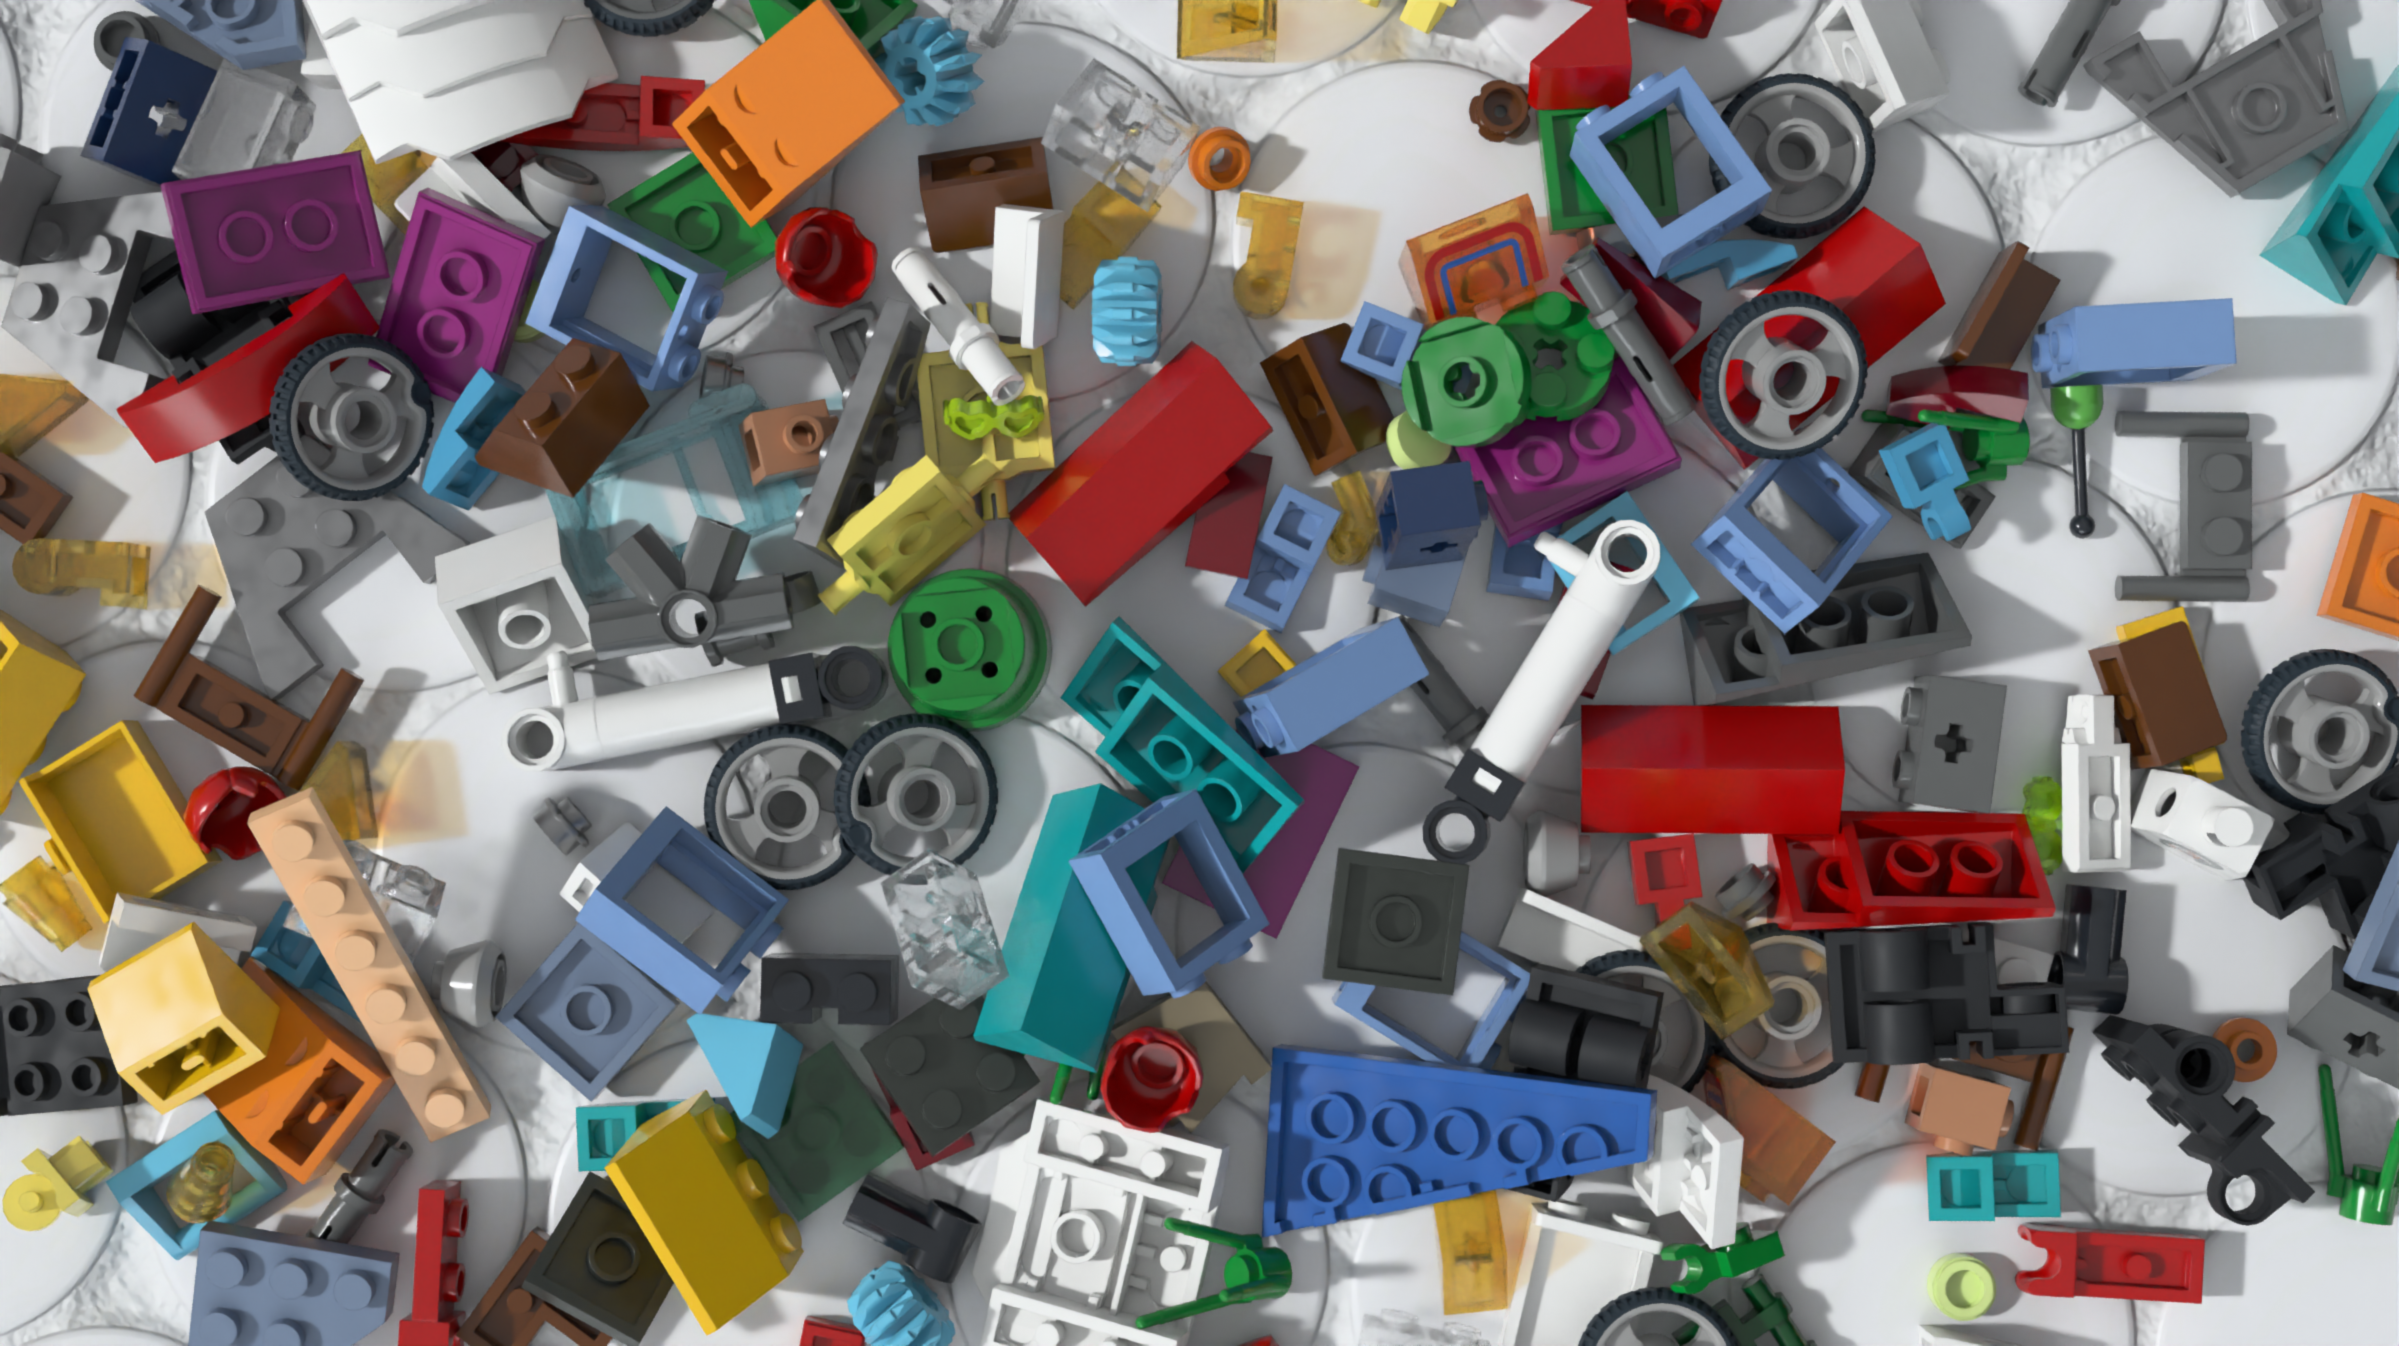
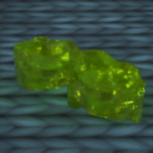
[2022,776,2062,876]

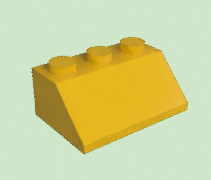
[0,609,86,815]
[604,1089,804,1336]

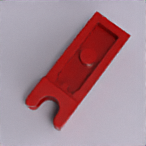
[398,1180,469,1346]
[2015,1223,2205,1304]

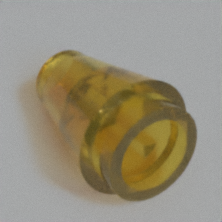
[0,855,93,953]
[166,1142,235,1224]

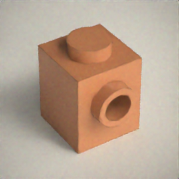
[738,399,839,487]
[1904,1063,2014,1156]

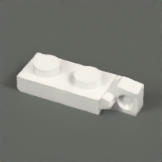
[2061,695,2131,873]

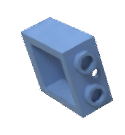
[1569,66,1772,279]
[525,205,728,392]
[2031,298,2237,388]
[1691,427,1893,634]
[1233,617,1429,758]
[1069,789,1270,998]
[575,806,789,1014]
[1332,931,1530,1070]

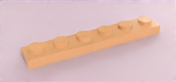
[247,787,491,1143]

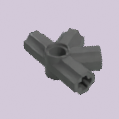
[588,515,794,661]

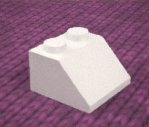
[1814,0,1950,134]
[435,515,597,694]

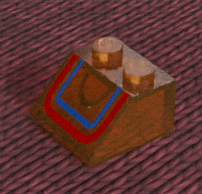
[1398,193,1549,330]
[1702,1053,1836,1206]

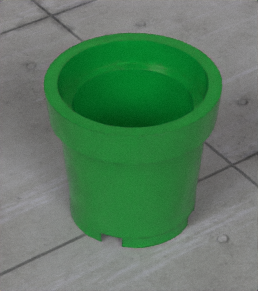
[888,568,1052,732]

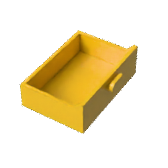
[18,720,223,924]

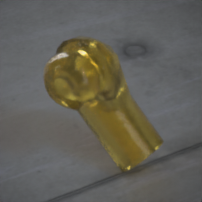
[1326,470,1379,566]

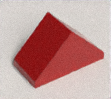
[1527,0,1632,110]

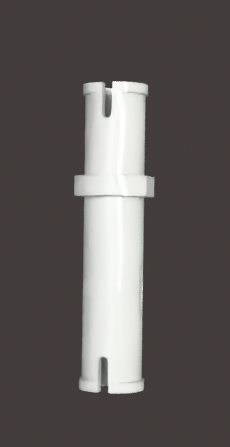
[891,246,1025,406]

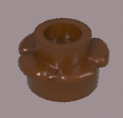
[1469,80,1531,143]

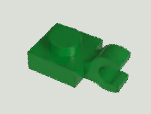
[1660,1222,1785,1294]

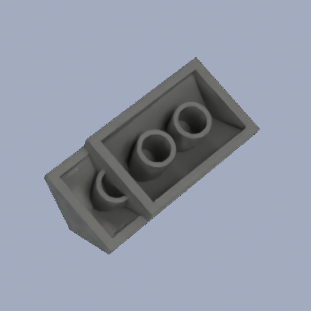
[1680,552,1972,706]

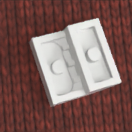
[1627,1074,1744,1249]

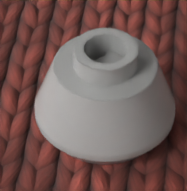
[520,155,606,235]
[1523,810,1591,897]
[431,940,507,1028]

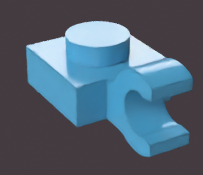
[1878,423,1971,541]

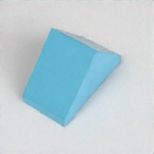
[686,1013,804,1139]

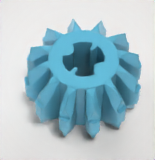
[874,16,985,126]
[1091,256,1163,367]
[847,1260,955,1346]

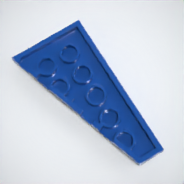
[1261,1044,1657,1238]

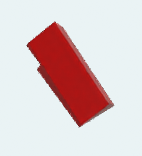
[1673,206,1946,470]
[1009,341,1274,607]
[1581,705,1845,834]
[1767,811,2056,931]

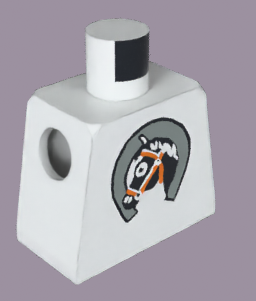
[2130,768,2275,881]

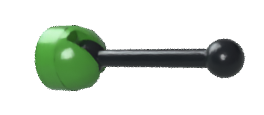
[2050,385,2104,539]

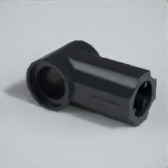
[2047,884,2129,1015]
[842,1172,982,1283]

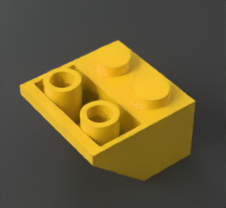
[88,922,280,1115]

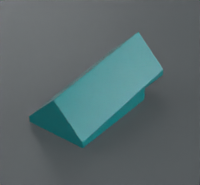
[2259,64,2399,305]
[1060,616,1305,874]
[973,783,1171,1073]

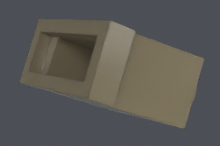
[1109,981,1272,1133]

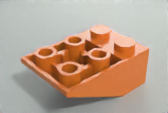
[672,0,905,228]
[203,957,396,1185]

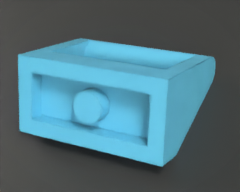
[1546,491,1700,655]
[106,1110,287,1260]

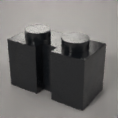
[760,953,899,1025]

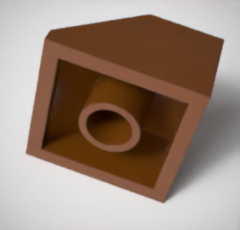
[474,338,650,498]

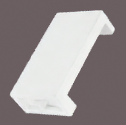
[1498,1198,1664,1346]

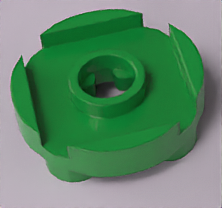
[1495,291,1615,421]
[1401,317,1532,448]

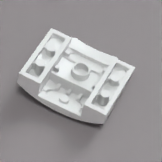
[302,0,618,164]
[971,1098,1230,1346]

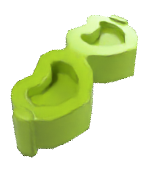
[943,395,1044,440]

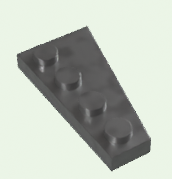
[793,297,931,569]

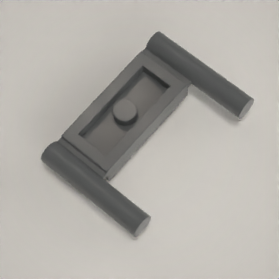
[2114,411,2252,602]

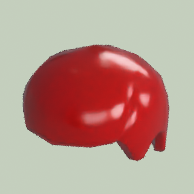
[775,207,878,309]
[183,766,287,861]
[1100,1026,1204,1133]

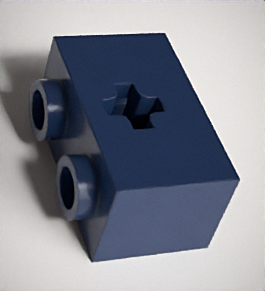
[80,37,220,187]
[1375,461,1488,570]

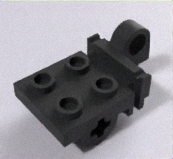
[130,250,306,465]
[2243,764,2399,939]
[1824,922,2070,1065]
[1503,963,1664,1202]
[0,975,138,1116]
[2092,1015,2315,1226]

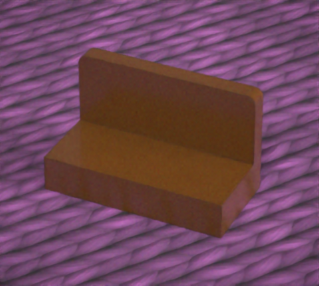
[918,137,1054,253]
[1938,241,2061,369]
[1260,323,1394,476]
[2088,621,2227,770]

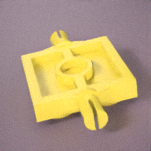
[917,302,1056,521]
[818,453,1002,616]

